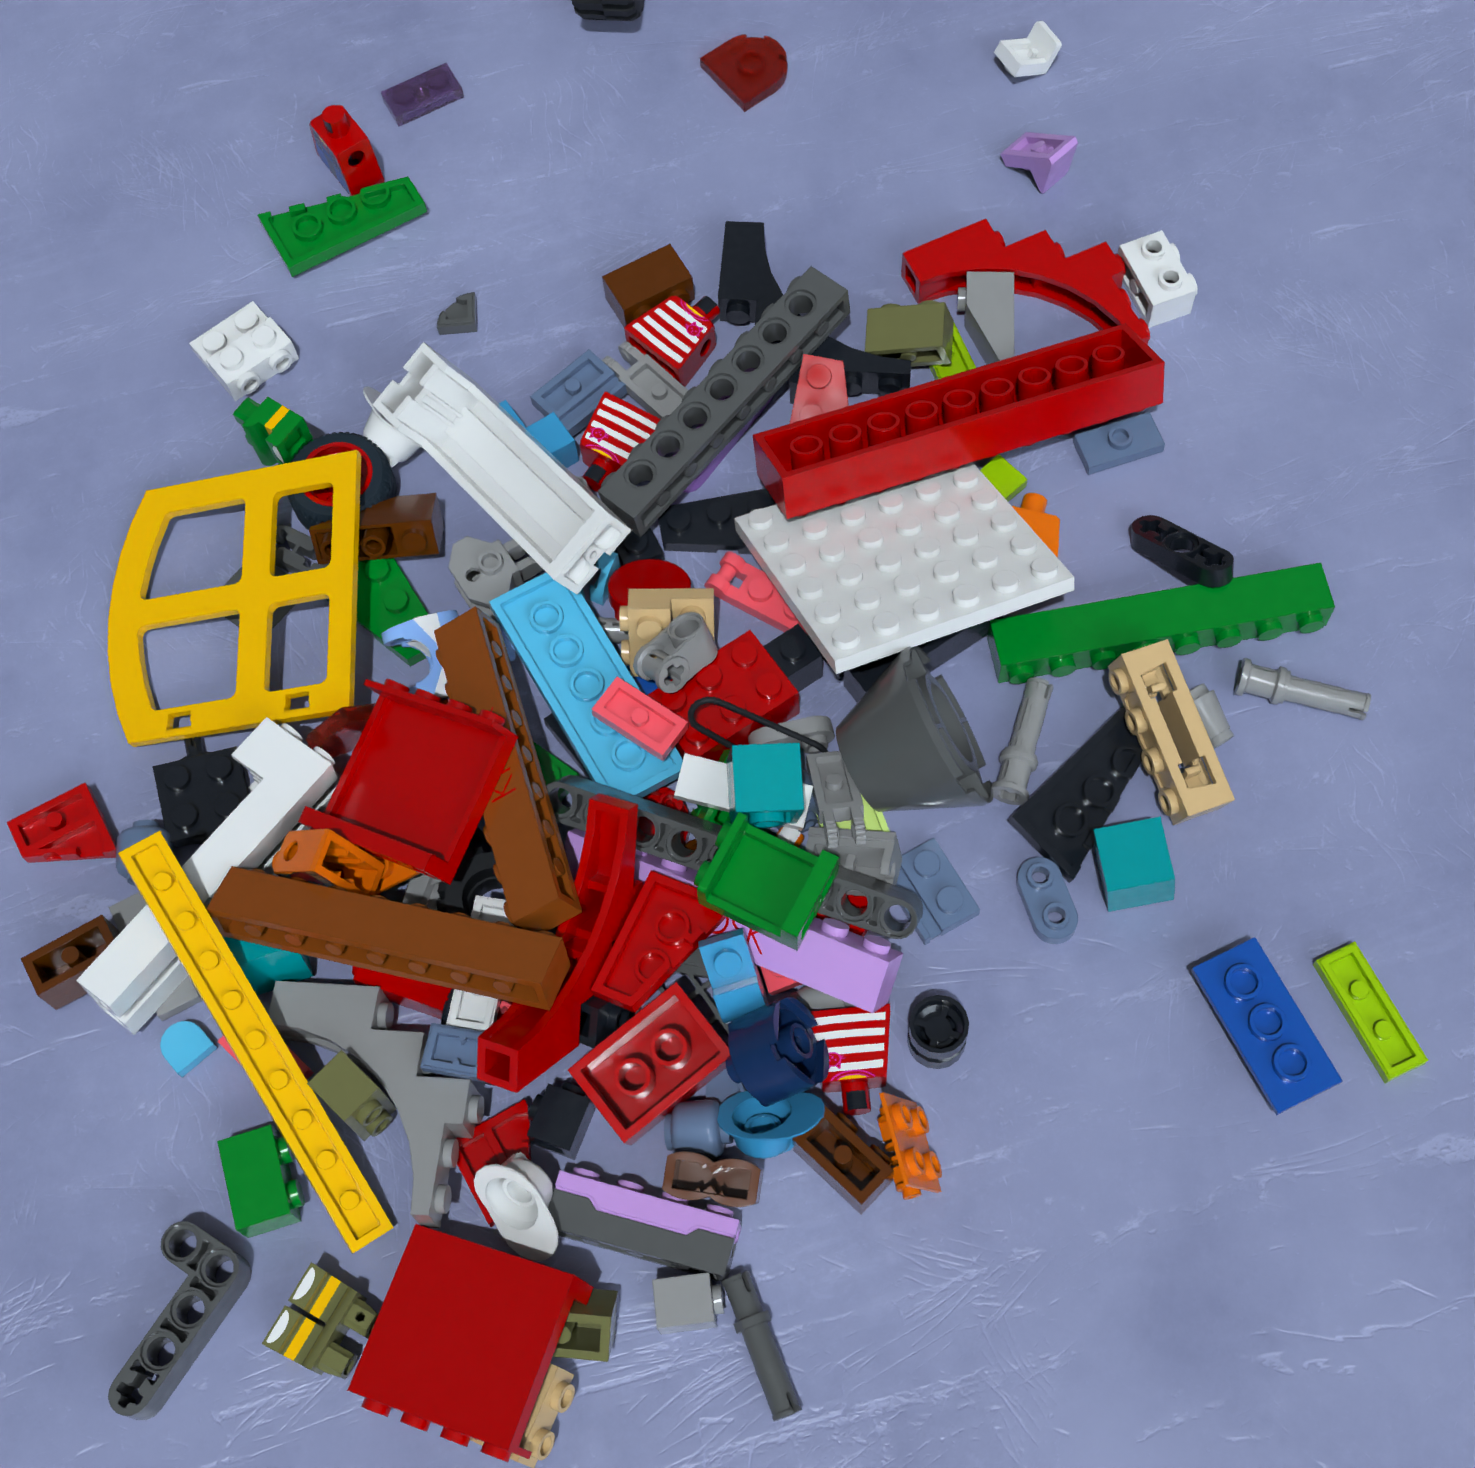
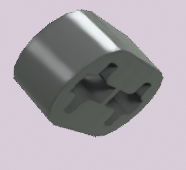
[275,525,329,573]

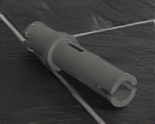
[721,1271,802,1422]

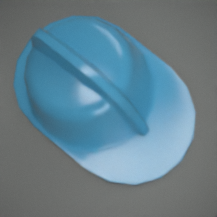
[717,1091,825,1159]

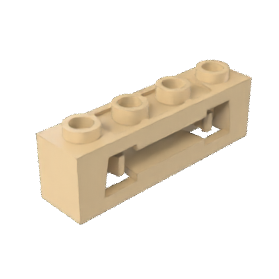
[1108,639,1235,826]

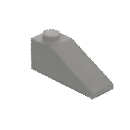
[957,271,1015,365]

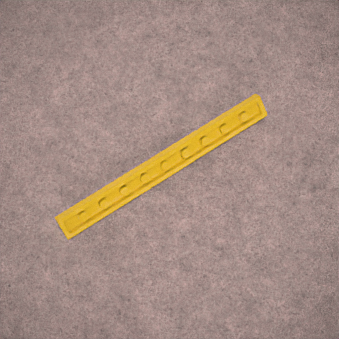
[118,831,394,1254]

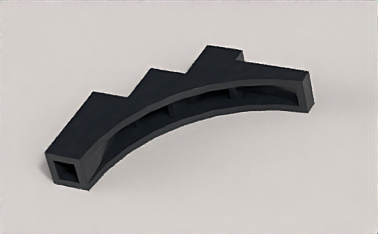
[718,221,911,404]

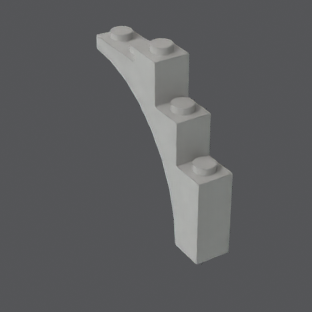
[268,981,484,1228]

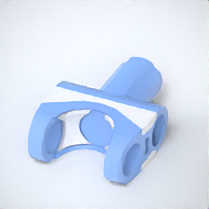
[381,610,516,700]

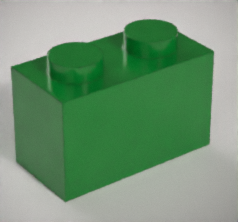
[217,1124,305,1238]

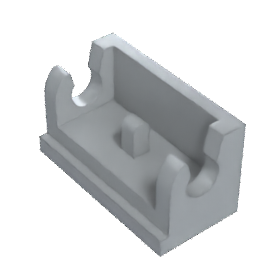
[805,827,902,896]

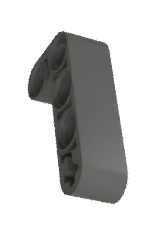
[108,1221,251,1420]

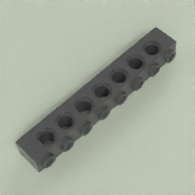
[598,266,851,537]

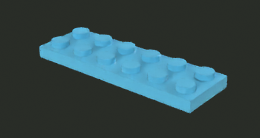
[489,572,683,798]

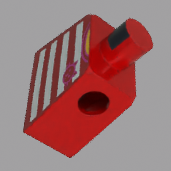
[624,296,720,387]
[579,391,661,492]
[810,1004,890,1115]

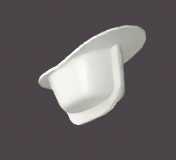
[363,386,423,467]
[473,1152,558,1261]

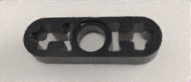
[1131,515,1234,588]

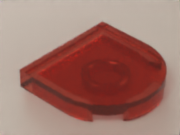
[700,34,788,112]
[306,703,376,758]

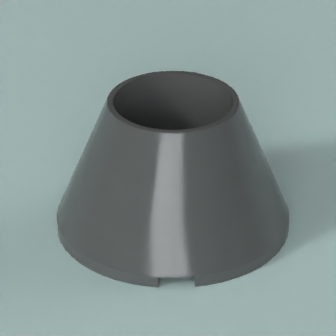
[836,646,993,812]

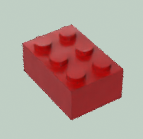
[647,630,800,761]
[568,982,730,1145]

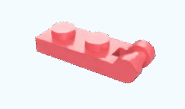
[704,551,808,635]

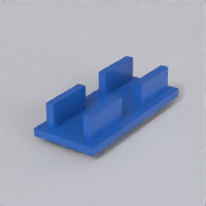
[1191,937,1343,1116]

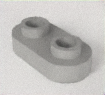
[748,716,835,754]

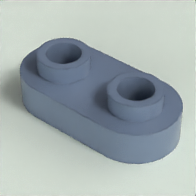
[1016,857,1078,944]

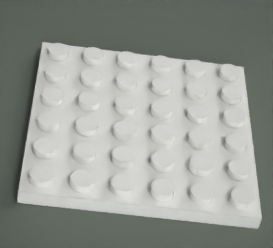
[734,462,1074,674]

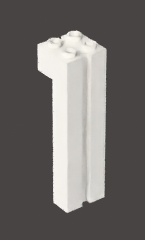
[372,342,631,594]
[76,717,341,1035]

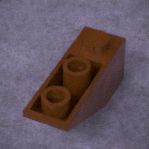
[309,493,444,564]

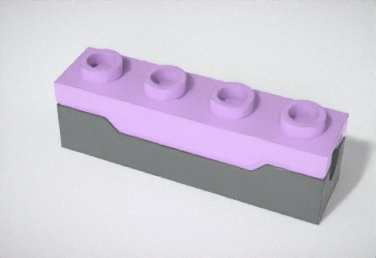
[548,1167,741,1282]

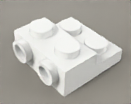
[189,301,299,402]

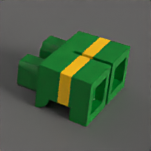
[233,397,313,466]

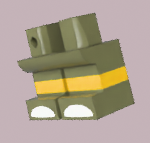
[262,1262,378,1379]

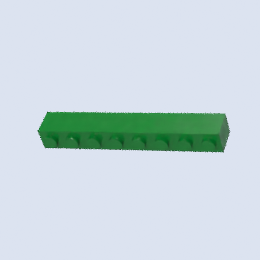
[987,563,1335,684]

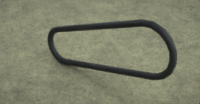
[688,697,828,753]

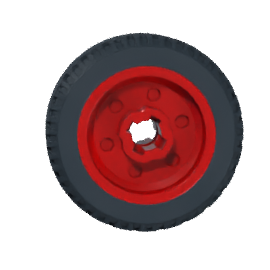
[287,432,397,530]

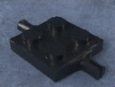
[152,737,249,848]

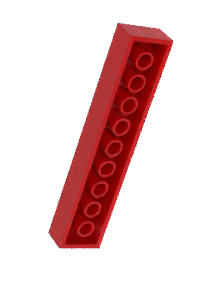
[753,323,1165,519]

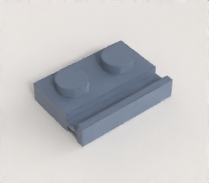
[530,349,627,437]
[896,838,980,945]

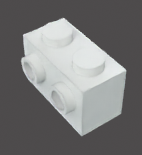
[1118,230,1198,328]

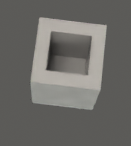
[652,1272,724,1335]

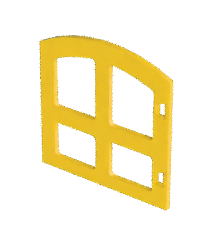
[107,450,361,747]

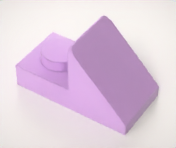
[1000,132,1078,194]

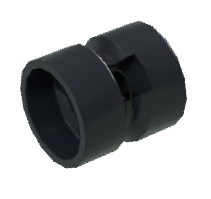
[907,995,969,1069]

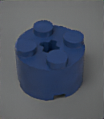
[726,997,829,1107]

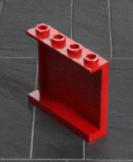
[298,679,519,885]
[347,1224,594,1462]

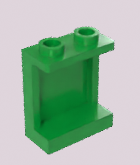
[694,812,839,951]

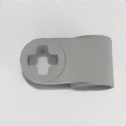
[633,612,718,693]

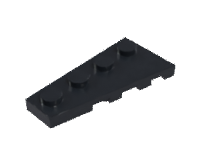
[658,488,776,554]
[1008,706,1143,883]

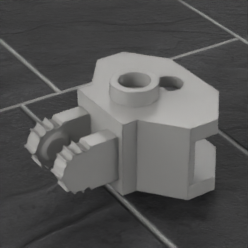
[448,536,544,624]

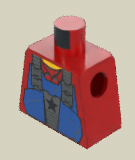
[309,105,385,196]

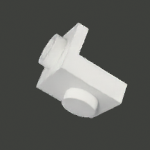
[994,21,1062,77]

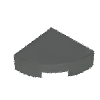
[437,292,477,335]

